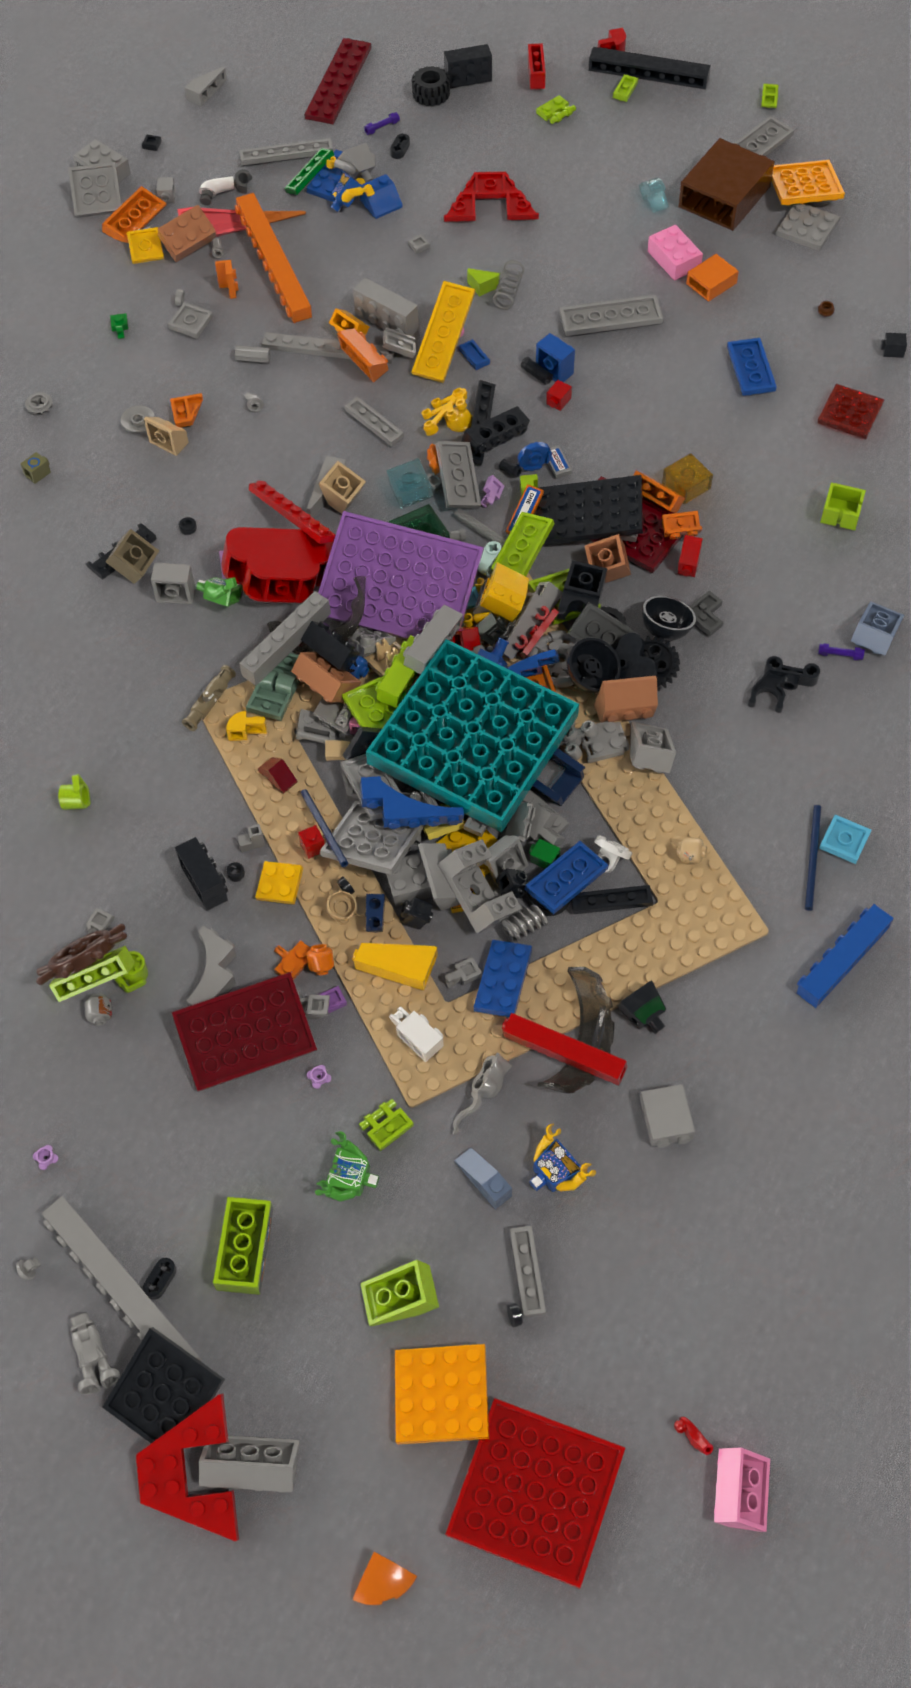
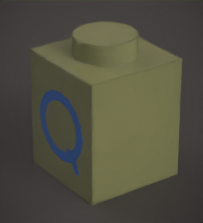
[20,452,51,484]

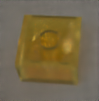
[662,453,713,504]

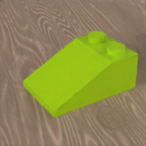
[360,1260,439,1326]

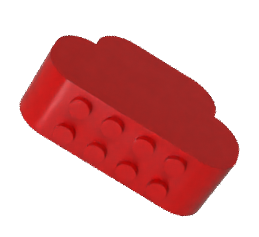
[221,527,334,603]

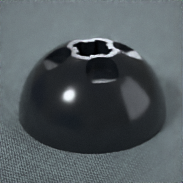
[642,596,696,640]
[567,637,621,693]

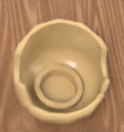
[326,890,357,921]

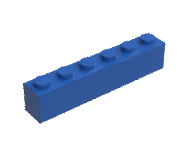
[796,904,894,1008]

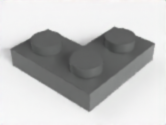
[689,591,723,636]

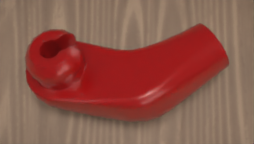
[674,1416,713,1455]

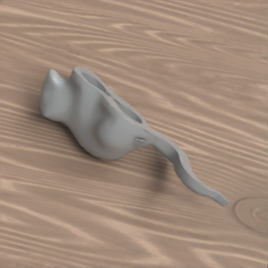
[453,1053,512,1135]

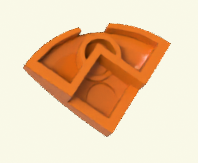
[352,1552,417,1605]

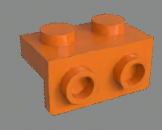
[215,260,239,299]
[662,511,702,539]

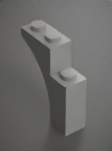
[186,926,236,1006]

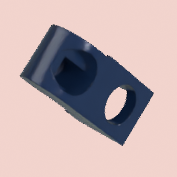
[366,894,386,932]

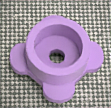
[307,1065,331,1089]
[33,1145,58,1170]

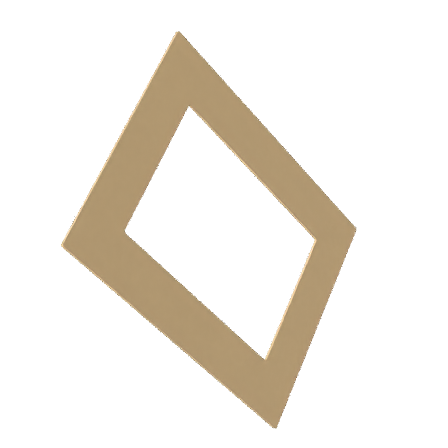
[202,573,769,1108]

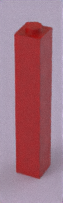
[502,1013,628,1086]

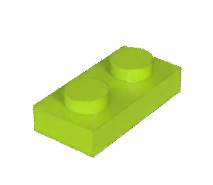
[613,74,638,102]

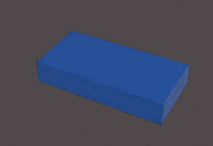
[459,339,490,370]

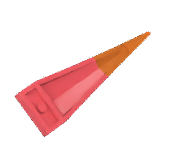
[177,207,306,237]

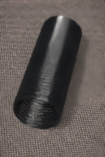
[521,357,553,385]

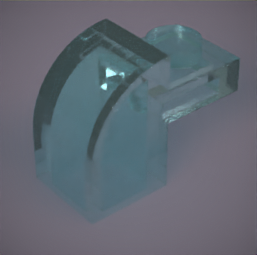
[639,177,669,213]

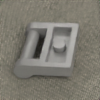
[296,709,336,744]

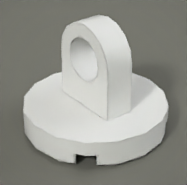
[594,835,633,873]

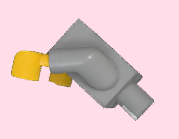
[326,143,375,183]

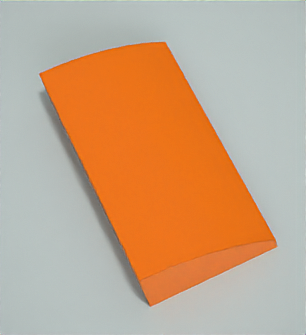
[102,186,167,243]

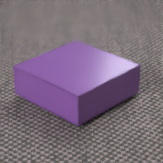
[320,986,347,1013]

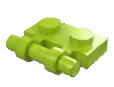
[536,95,576,124]
[358,1099,414,1152]

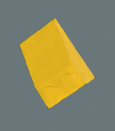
[480,562,529,622]

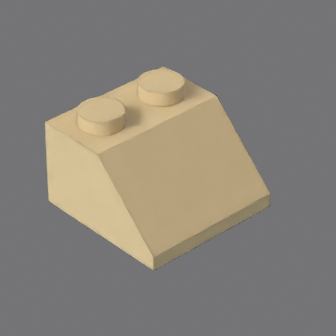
[144,417,189,456]
[319,461,366,514]

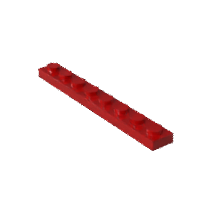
[249,481,336,544]

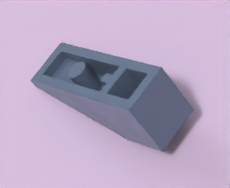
[454,1148,512,1210]

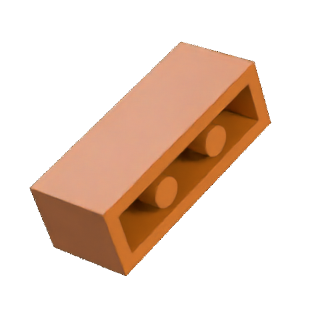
[633,470,685,513]

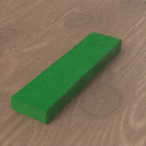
[284,148,334,195]

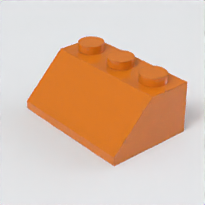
[337,328,389,383]

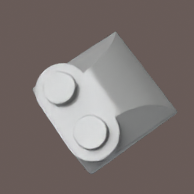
[483,835,529,887]

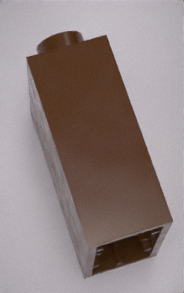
[678,138,775,231]

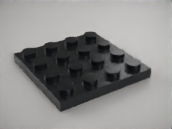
[102,1327,225,1443]

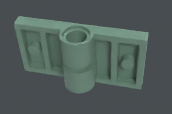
[246,653,300,721]

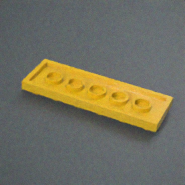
[411,281,476,383]

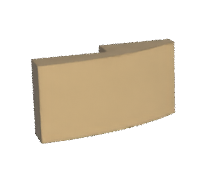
[325,740,350,761]

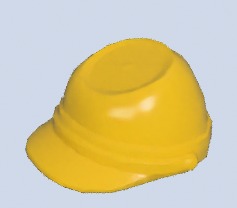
[444,407,473,432]

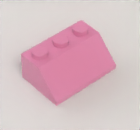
[714,1448,770,1532]

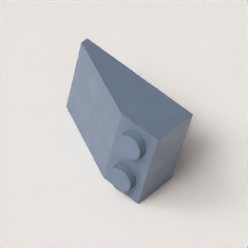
[851,601,904,655]

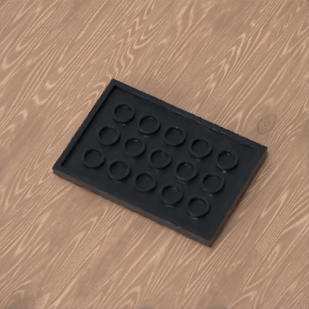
[536,475,643,545]

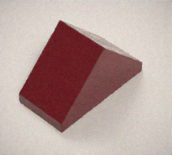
[258,757,298,794]

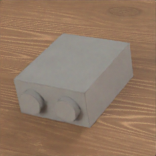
[640,1084,695,1148]

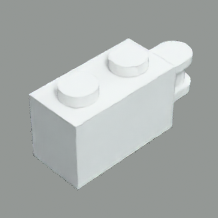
[389,1007,444,1062]

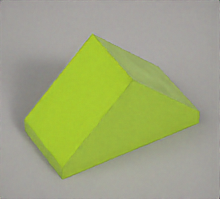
[467,268,500,297]

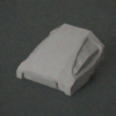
[343,627,396,657]

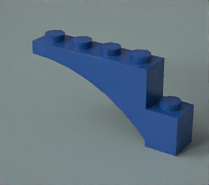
[360,776,464,829]

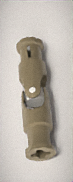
[182,665,236,731]

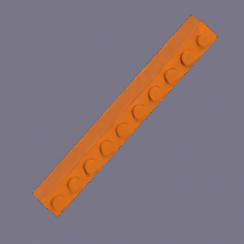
[235,192,312,323]

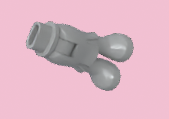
[71,1313,121,1395]

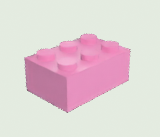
[648,224,703,281]

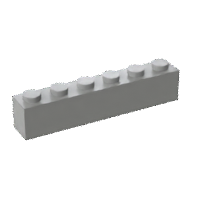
[239,591,331,686]

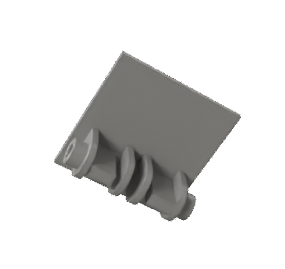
[313,697,353,734]

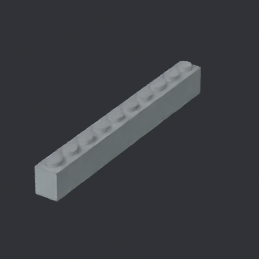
[42,1196,202,1362]

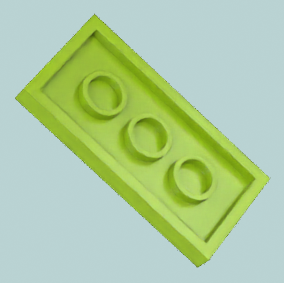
[491,512,555,576]

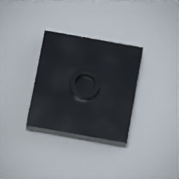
[343,726,382,760]

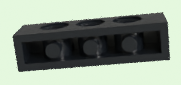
[461,406,530,456]

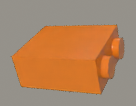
[686,254,739,302]

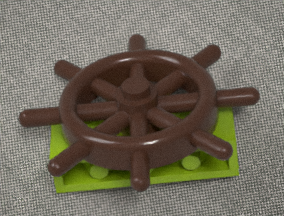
[36,924,135,1002]

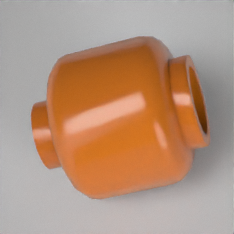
[307,944,334,976]

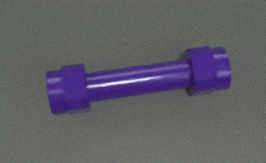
[364,112,400,135]
[818,643,865,661]

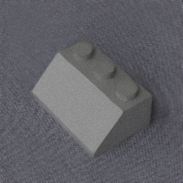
[418,843,460,911]

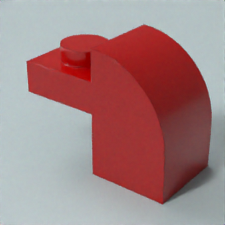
[598,27,626,51]

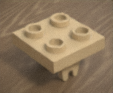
[365,638,401,677]

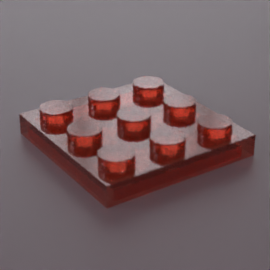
[817,384,885,439]

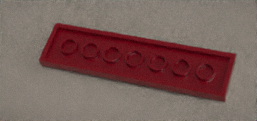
[304,38,372,125]

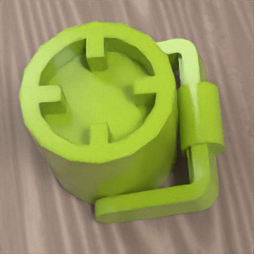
[58,774,91,810]
[114,951,148,993]

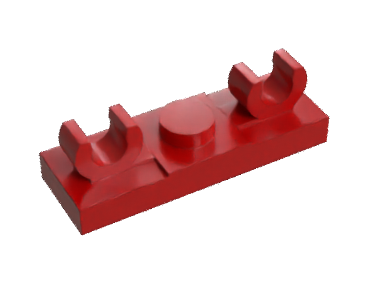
[513,606,559,659]

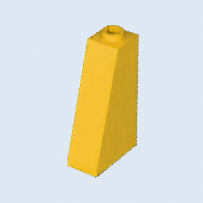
[352,943,438,991]

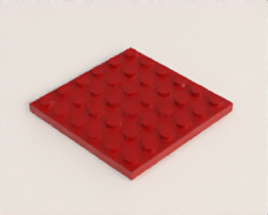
[445,1398,625,1589]

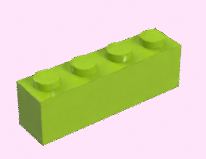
[375,635,418,708]

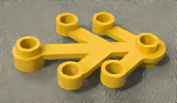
[421,388,467,436]

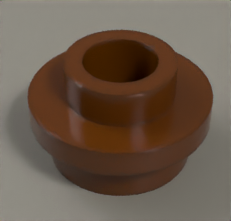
[818,301,835,316]

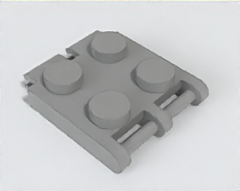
[581,721,630,763]
[502,802,536,843]

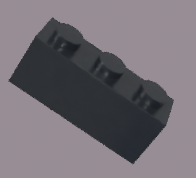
[300,621,360,672]

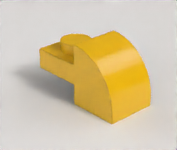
[226,711,267,741]

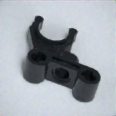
[748,656,820,713]

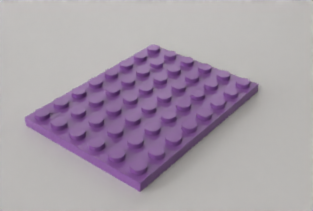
[318,511,484,641]

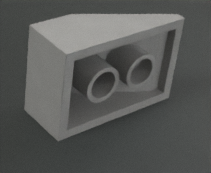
[630,721,676,773]

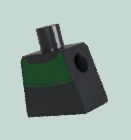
[616,980,666,1034]

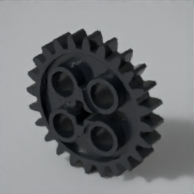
[642,636,680,691]

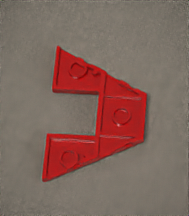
[444,171,539,222]
[136,1393,239,1541]

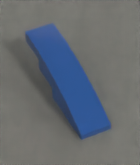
[507,649,560,677]

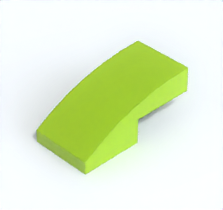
[761,84,779,108]

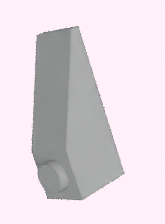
[185,67,227,106]

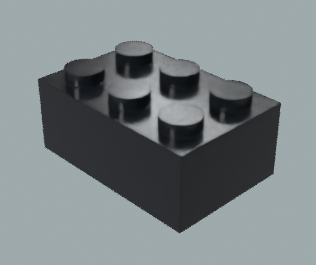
[444,44,492,88]
[175,837,229,911]

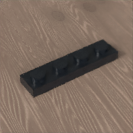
[571,885,653,915]

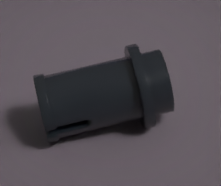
[499,459,522,477]

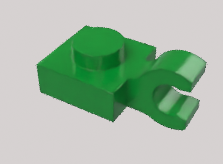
[110,313,129,339]

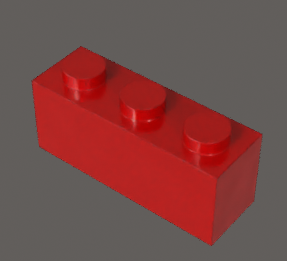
[528,43,546,89]

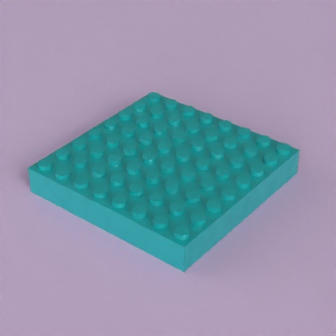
[366,639,579,833]

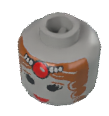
[85,993,112,1026]

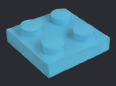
[819,815,871,864]

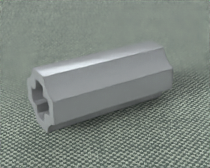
[235,345,271,363]

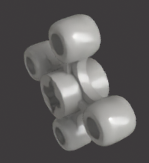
[558,720,598,761]

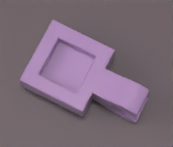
[480,475,504,508]

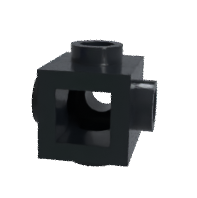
[495,868,529,898]

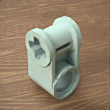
[478,541,501,577]

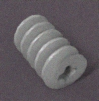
[502,904,548,943]

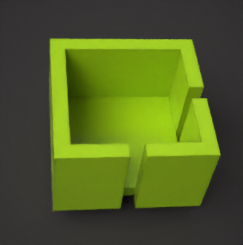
[820,482,866,530]

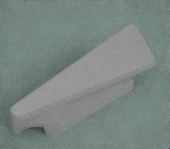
[500,581,563,659]

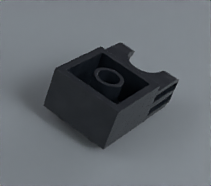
[557,560,608,620]

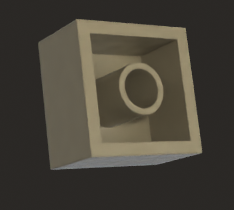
[105,528,159,584]

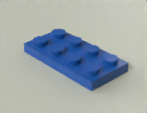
[306,150,350,202]
[727,338,777,396]
[525,841,609,915]
[474,940,532,1017]

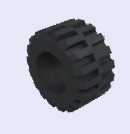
[412,66,450,106]

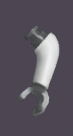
[199,169,252,205]

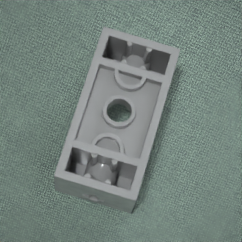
[438,839,522,933]

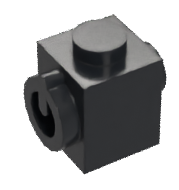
[400,897,433,930]

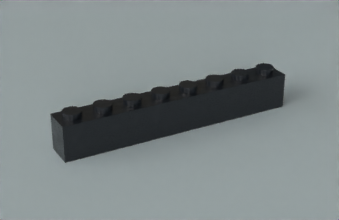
[589,47,711,90]

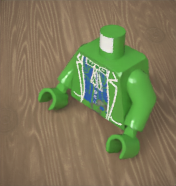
[197,577,242,606]
[315,1131,379,1202]

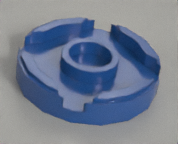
[518,442,552,471]

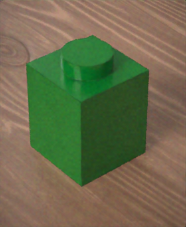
[529,838,561,869]

